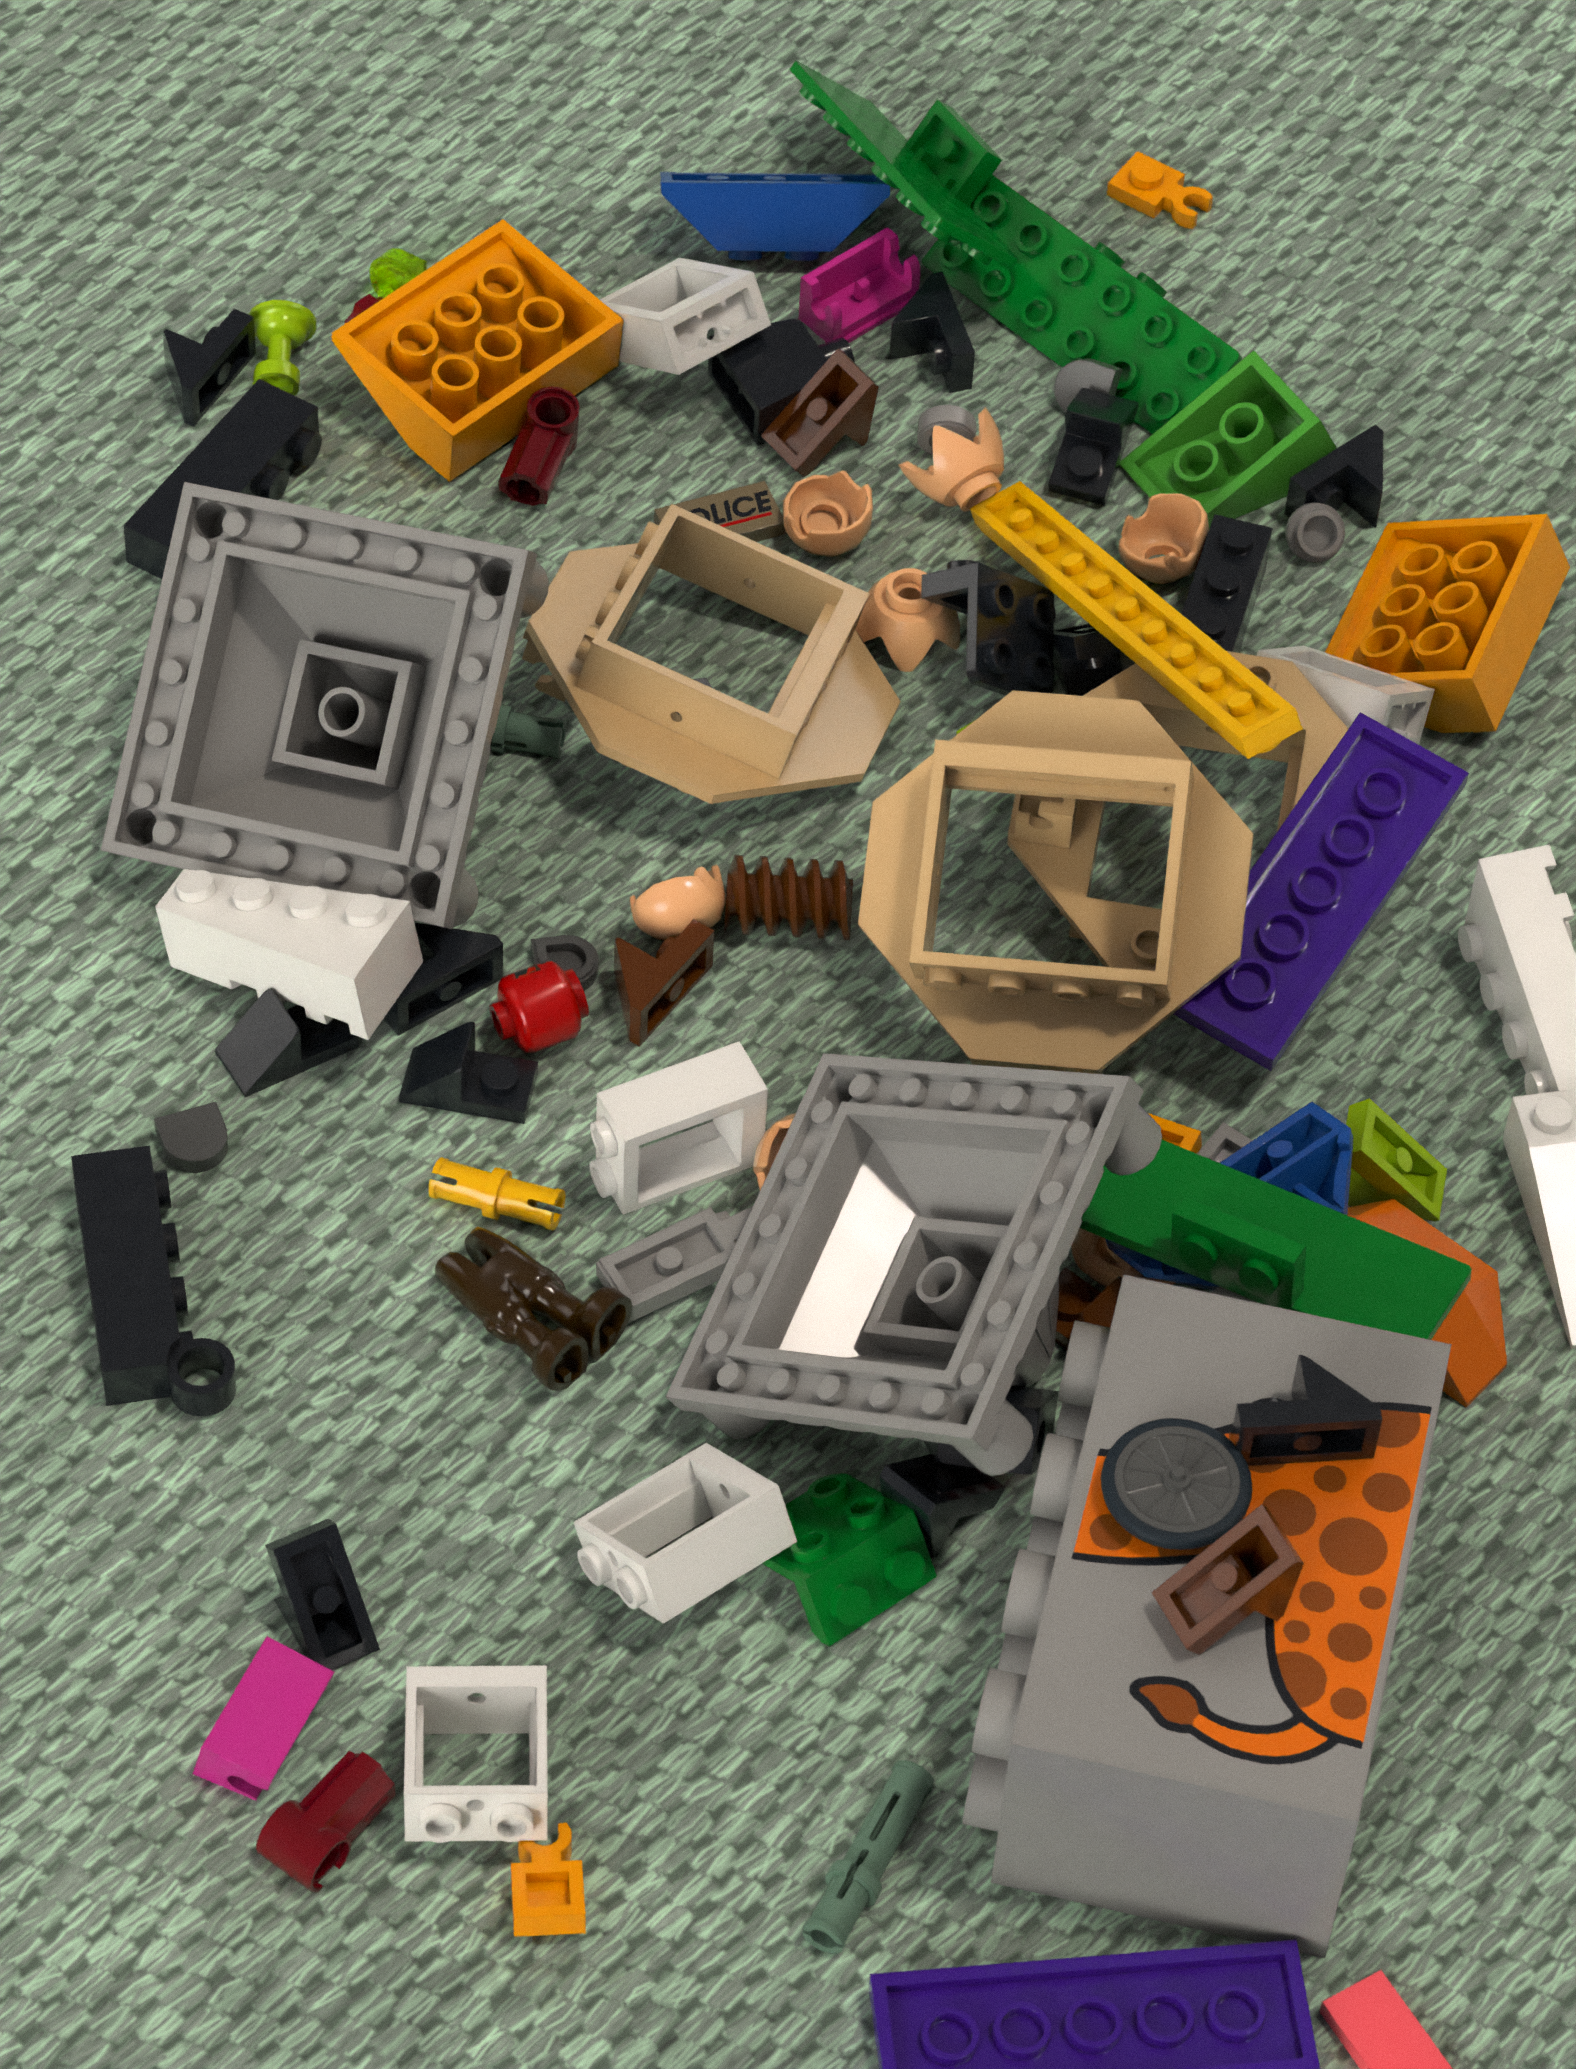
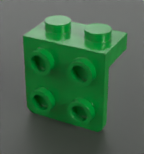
[762,1473,937,1647]

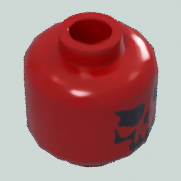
[489,961,589,1053]

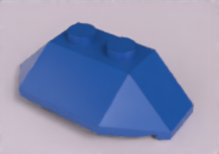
[660,172,890,261]
[1105,1102,1353,1290]

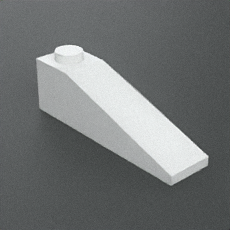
[1503,1089,1576,1349]

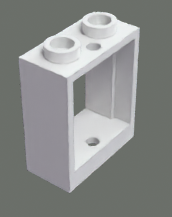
[600,258,771,375]
[1257,646,1435,745]
[589,1041,768,1215]
[573,1443,797,1624]
[404,1666,547,1843]

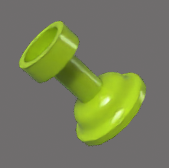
[248,300,317,396]

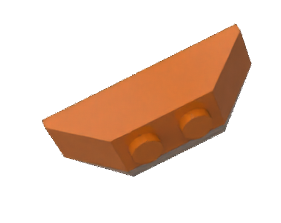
[1347,1199,1507,1408]

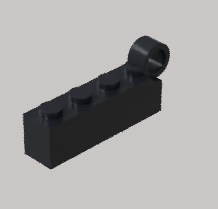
[123,379,322,579]
[1181,514,1272,653]
[71,1145,237,1416]

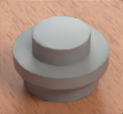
[1285,503,1345,562]

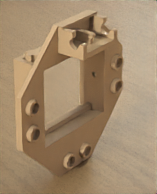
[522,504,901,804]
[1007,651,1348,971]
[858,690,1254,1074]

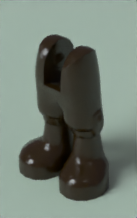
[435,1226,633,1391]

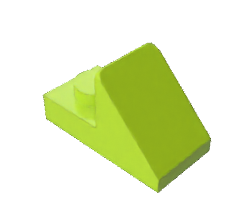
[1346,1098,1447,1221]

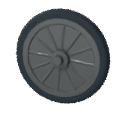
[1101,1418,1252,1550]

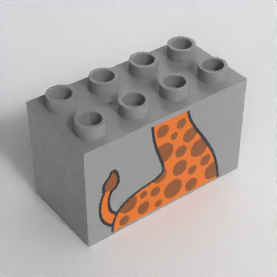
[962,1274,1451,1958]

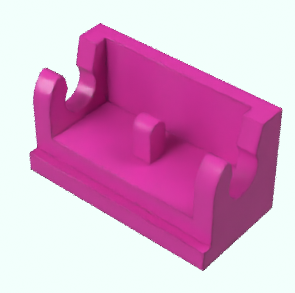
[798,227,920,343]
[193,1636,334,1800]

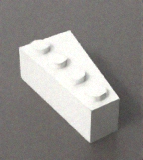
[1458,844,1576,1095]
[155,869,423,1040]

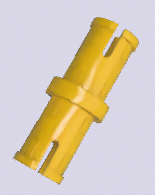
[428,1157,566,1231]

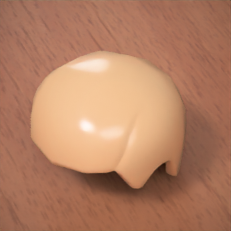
[782,471,873,557]
[1118,494,1209,584]
[630,864,726,941]

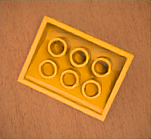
[331,219,623,482]
[1325,514,1570,733]

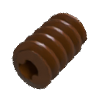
[724,854,853,940]

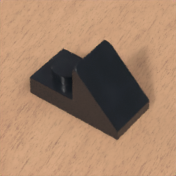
[889,271,975,393]
[163,309,256,427]
[1048,388,1138,506]
[1284,424,1384,528]
[1052,623,1122,696]
[384,923,503,1036]
[215,988,359,1097]
[399,1022,538,1124]
[1230,1355,1383,1466]
[879,1454,1006,1559]
[265,1519,380,1670]

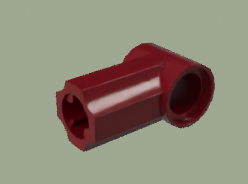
[499,386,580,506]
[256,1751,396,1892]

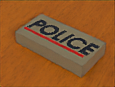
[654,481,786,542]

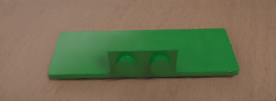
[789,60,1018,269]
[922,175,1242,434]
[1080,1140,1472,1340]

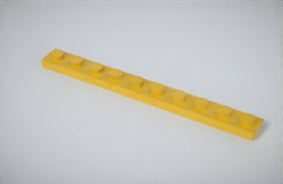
[970,481,1303,759]

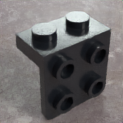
[921,560,1056,696]

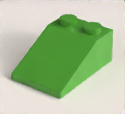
[1119,350,1337,529]

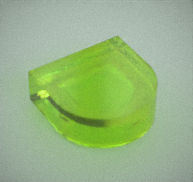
[369,248,427,298]

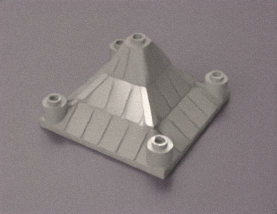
[101,482,549,929]
[666,1053,1162,1476]

